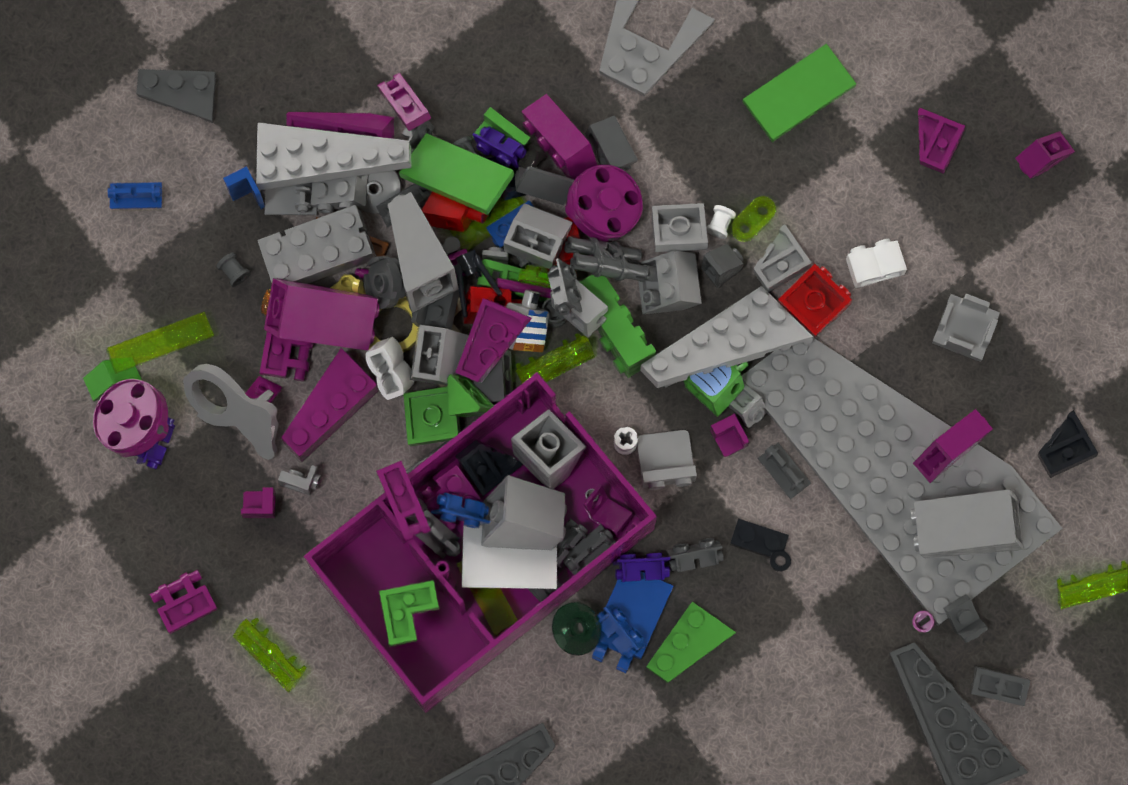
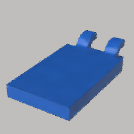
[592,571,673,673]

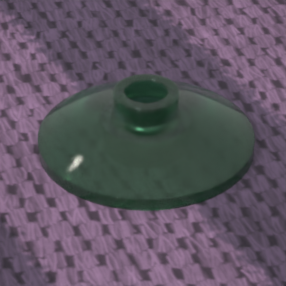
[552,602,601,656]

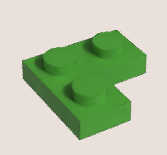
[379,581,439,646]

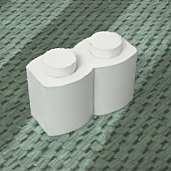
[846,239,907,288]
[366,337,414,400]

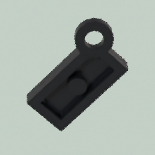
[730,518,791,572]

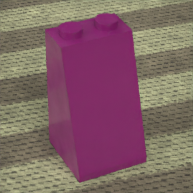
[264,278,379,351]

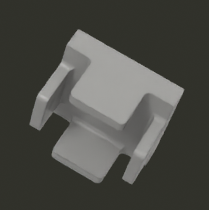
[932,294,1000,362]

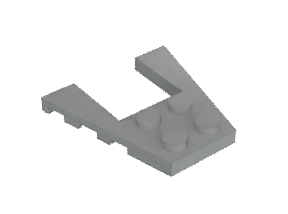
[599,0,715,96]

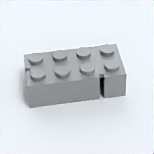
[257,205,376,284]

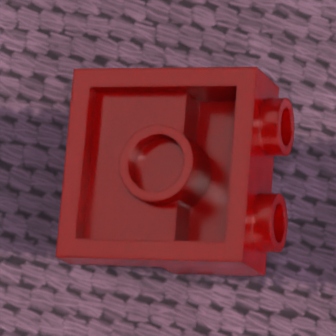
[778,264,852,338]

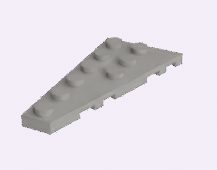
[256,123,412,190]
[640,286,813,388]

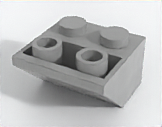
[504,203,573,269]
[638,250,702,314]
[410,325,469,386]

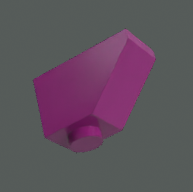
[1015,131,1075,179]

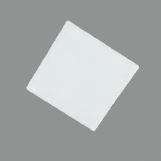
[462,525,557,589]

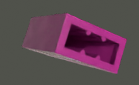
[913,409,993,483]

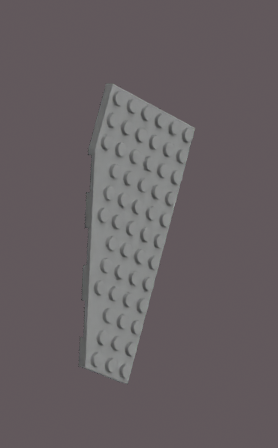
[742,338,1063,626]

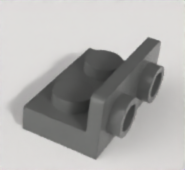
[411,282,459,330]

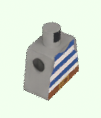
[506,290,549,352]

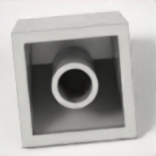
[511,409,586,489]
[481,475,567,550]

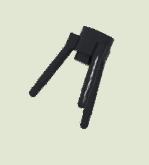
[453,250,502,318]

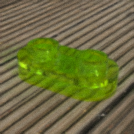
[731,196,776,242]
[518,265,551,288]

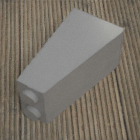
[388,192,459,313]
[911,489,1023,558]

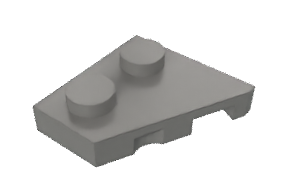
[754,225,812,292]

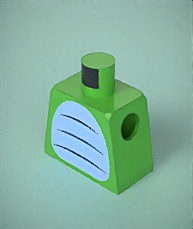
[683,362,748,417]

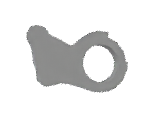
[183,364,279,460]

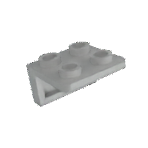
[637,430,697,490]

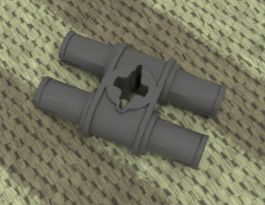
[564,236,648,282]

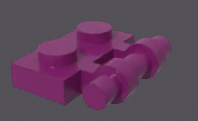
[259,332,314,381]
[419,461,482,530]
[150,569,218,634]

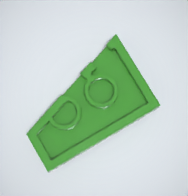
[646,602,736,683]

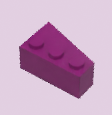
[522,94,597,179]

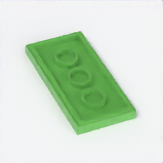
[743,43,856,142]
[399,133,515,215]

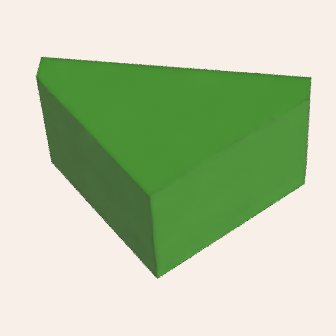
[83,356,142,402]
[447,374,494,417]

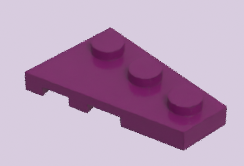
[455,298,532,383]

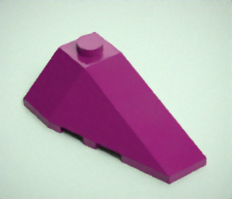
[286,112,394,139]

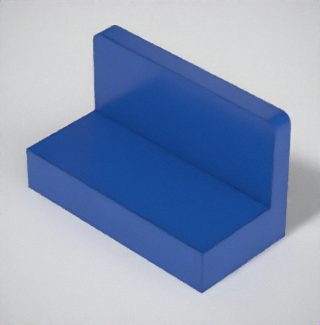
[223,166,265,209]

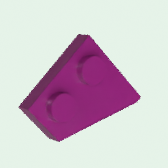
[918,108,965,174]

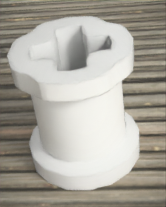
[706,205,736,239]
[614,427,638,455]

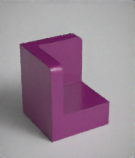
[710,414,749,457]
[241,487,276,518]

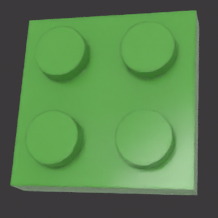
[403,386,461,446]

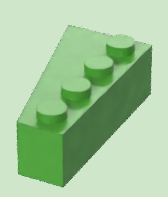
[580,275,656,378]

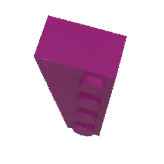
[281,348,379,462]

